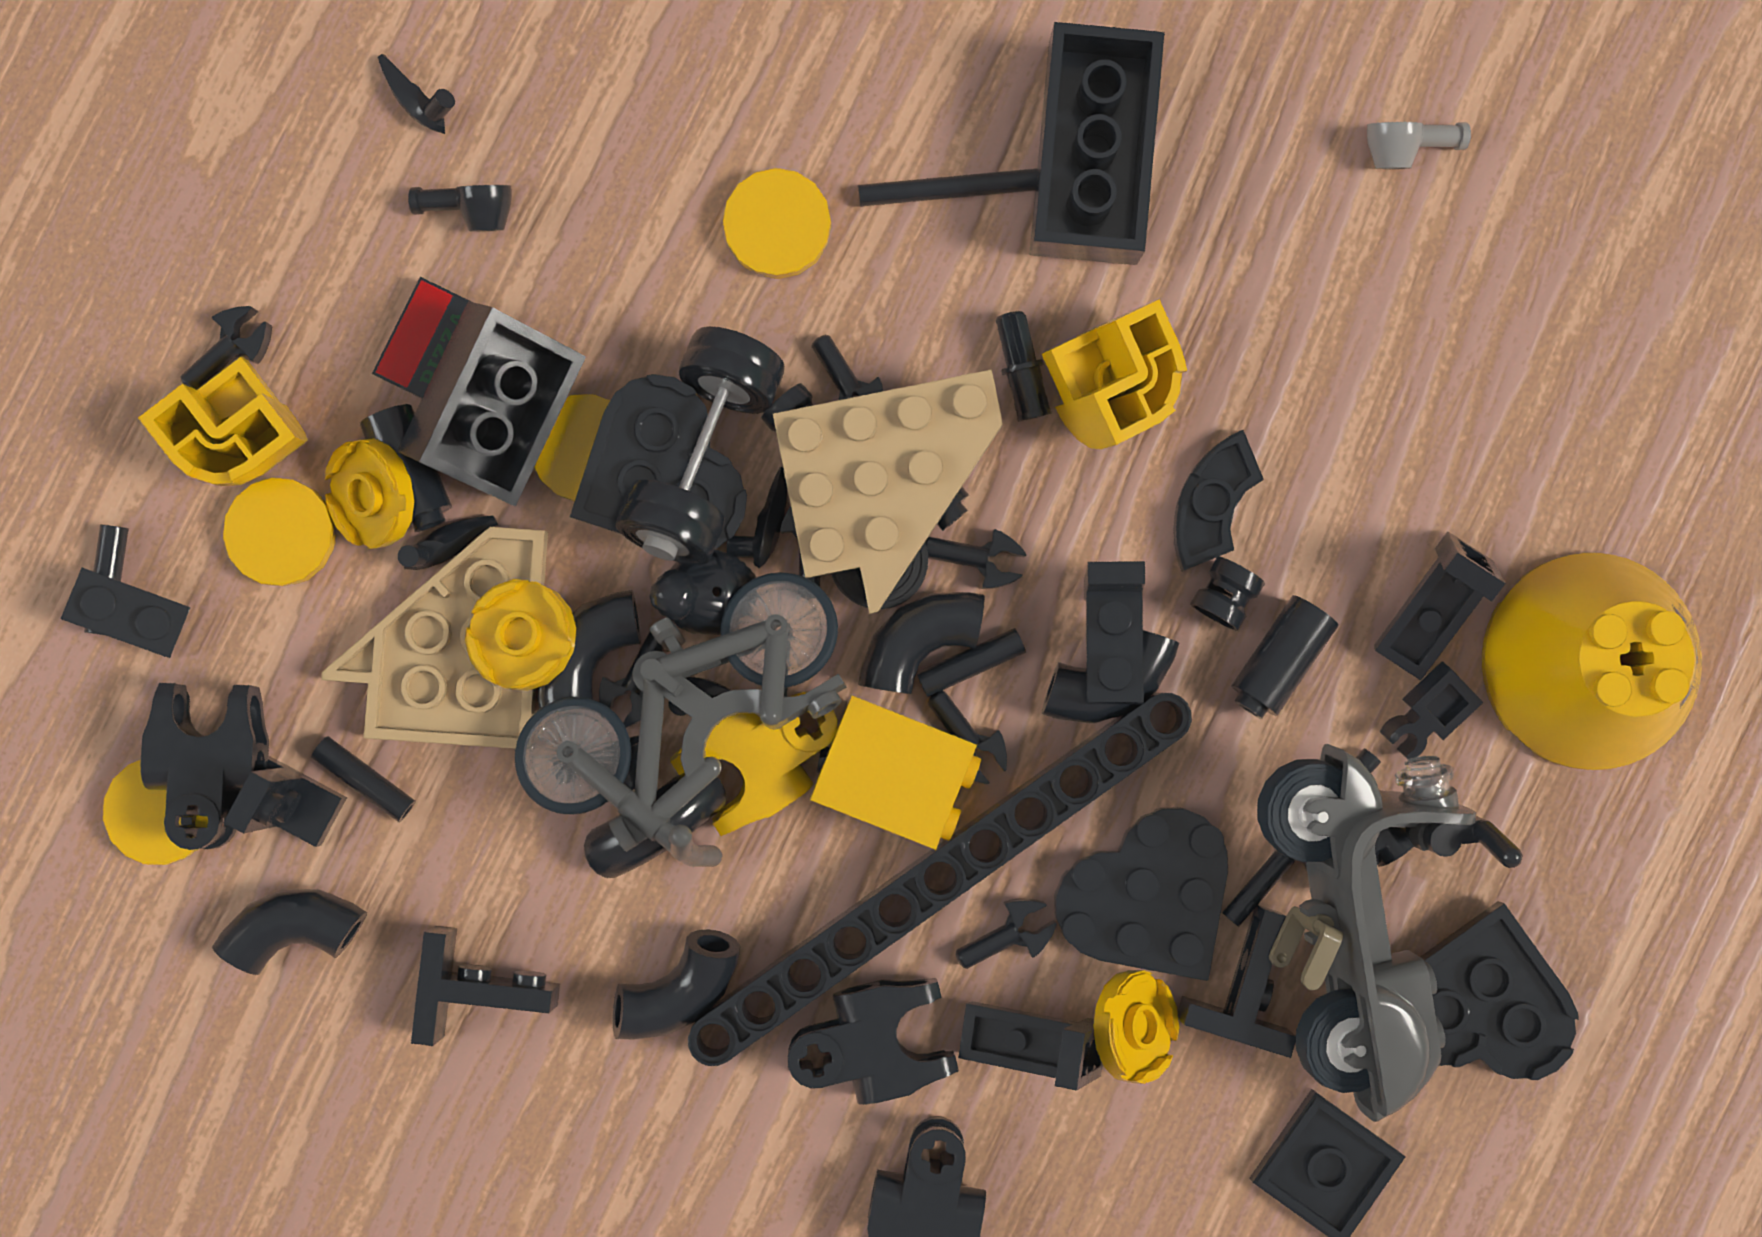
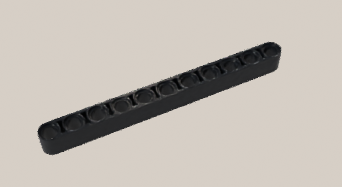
[688,693,1192,1066]

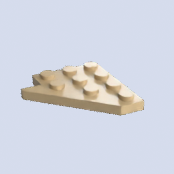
[773,369,1003,614]
[321,527,548,750]

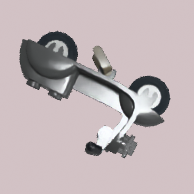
[1257,744,1523,1122]

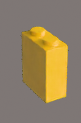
[810,695,981,850]

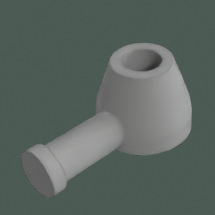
[1367,122,1471,169]

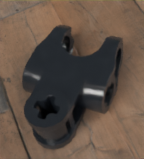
[140,683,269,850]
[788,978,959,1105]
[867,1116,986,1237]

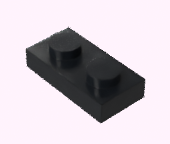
[60,567,191,658]

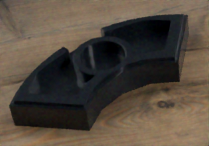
[1173,430,1264,572]

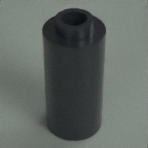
[360,404,452,532]
[1231,595,1339,719]

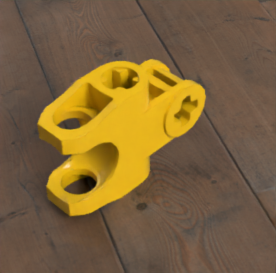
[670,691,837,836]

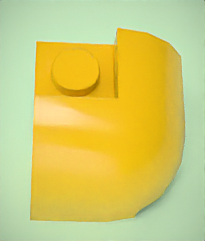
[1042,299,1187,449]
[138,357,308,486]

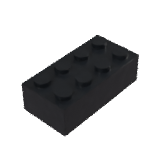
[1029,22,1165,265]

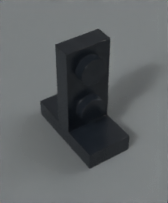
[1374,531,1506,680]
[1084,561,1145,704]
[223,756,347,847]
[1178,905,1296,1058]
[411,926,560,1046]
[958,1001,1103,1091]

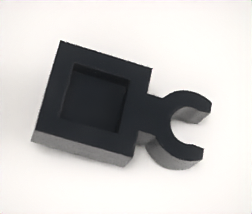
[1380,661,1484,761]

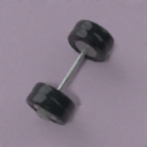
[616,326,785,565]

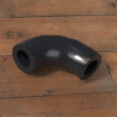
[537,590,641,713]
[858,592,985,694]
[1042,630,1180,723]
[584,772,727,878]
[212,889,367,975]
[613,929,740,1040]

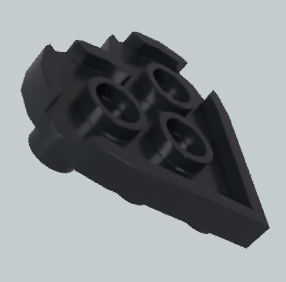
[569,374,747,549]
[1054,807,1228,981]
[1421,901,1579,1080]

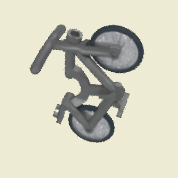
[515,572,847,867]

